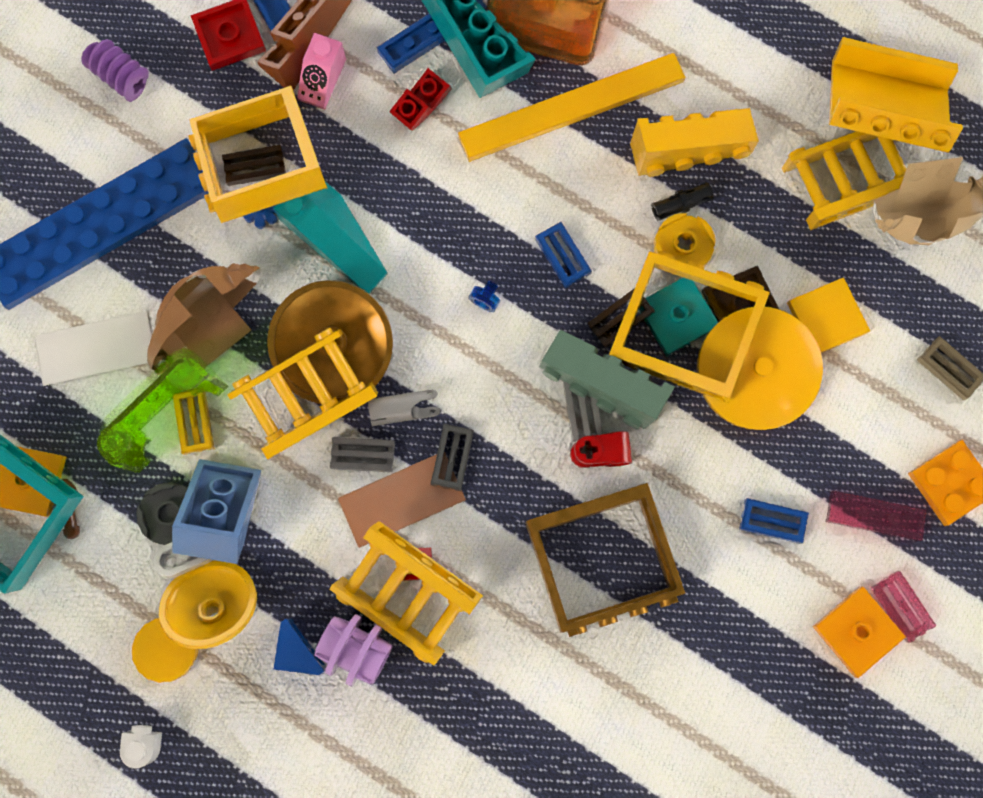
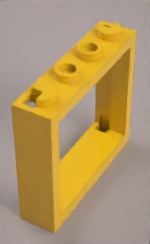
[188,86,327,223]
[609,251,770,403]

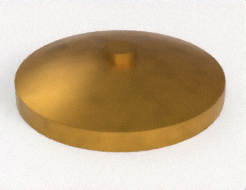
[267,280,393,404]

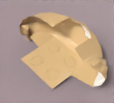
[872,157,983,246]

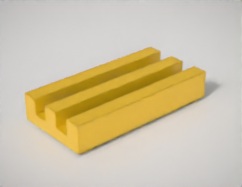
[172,388,215,455]

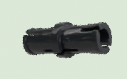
[651,182,714,221]

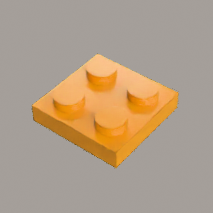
[908,439,983,526]

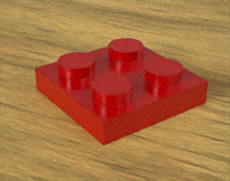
[190,0,266,71]

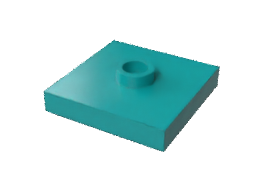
[638,278,718,357]

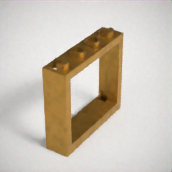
[525,483,685,637]

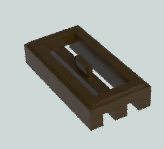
[222,145,286,186]
[587,288,655,348]

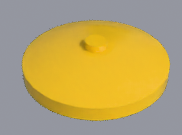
[697,307,823,430]

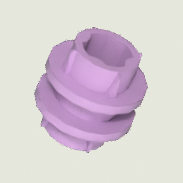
[315,614,393,687]

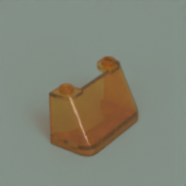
[486,0,610,66]

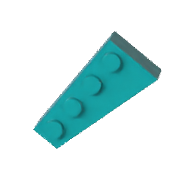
[422,0,536,98]

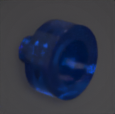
[468,281,500,312]

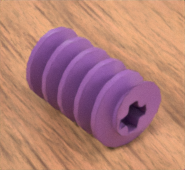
[81,39,149,102]

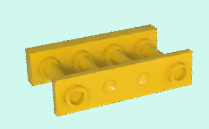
[782,131,907,230]
[227,327,378,460]
[329,521,483,666]

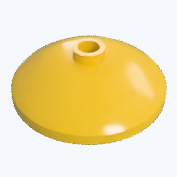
[159,560,257,649]

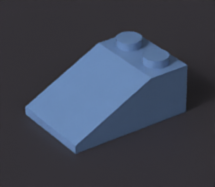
[172,459,261,564]

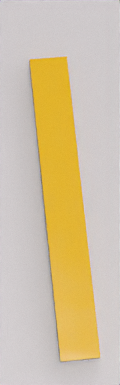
[458,53,686,162]

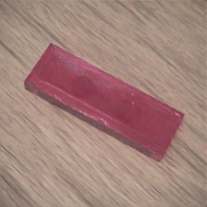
[826,491,927,542]

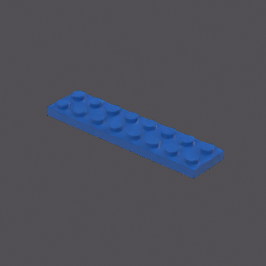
[0,138,209,310]

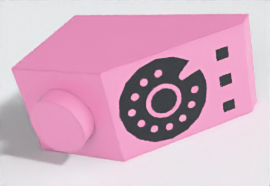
[297,33,346,110]

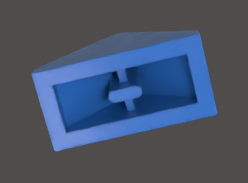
[273,618,327,675]

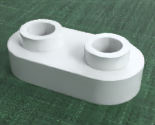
[153,542,212,578]

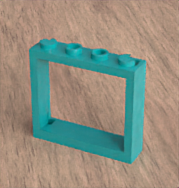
[0,435,84,594]

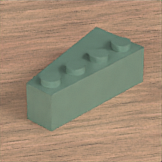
[539,329,675,429]

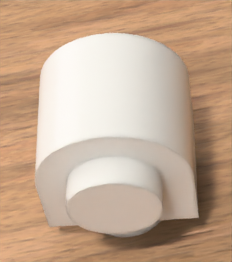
[120,725,162,768]

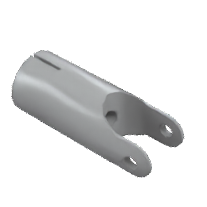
[368,390,440,426]

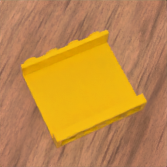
[829,37,963,153]

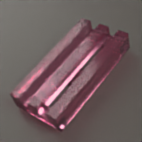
[870,571,937,643]

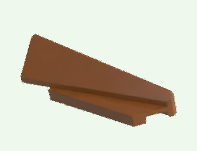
[257,0,352,91]

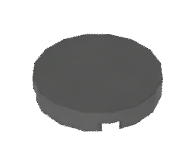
[136,482,187,545]

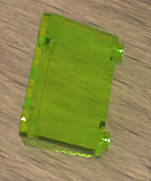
[97,348,229,473]

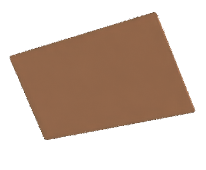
[338,452,466,548]

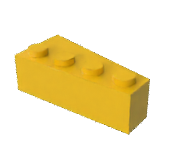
[630,108,759,177]

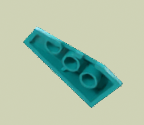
[273,182,388,294]

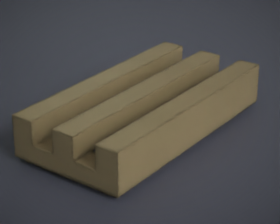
[917,336,983,401]

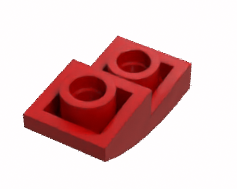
[389,68,452,131]

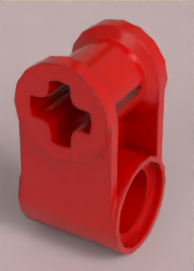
[570,431,632,468]

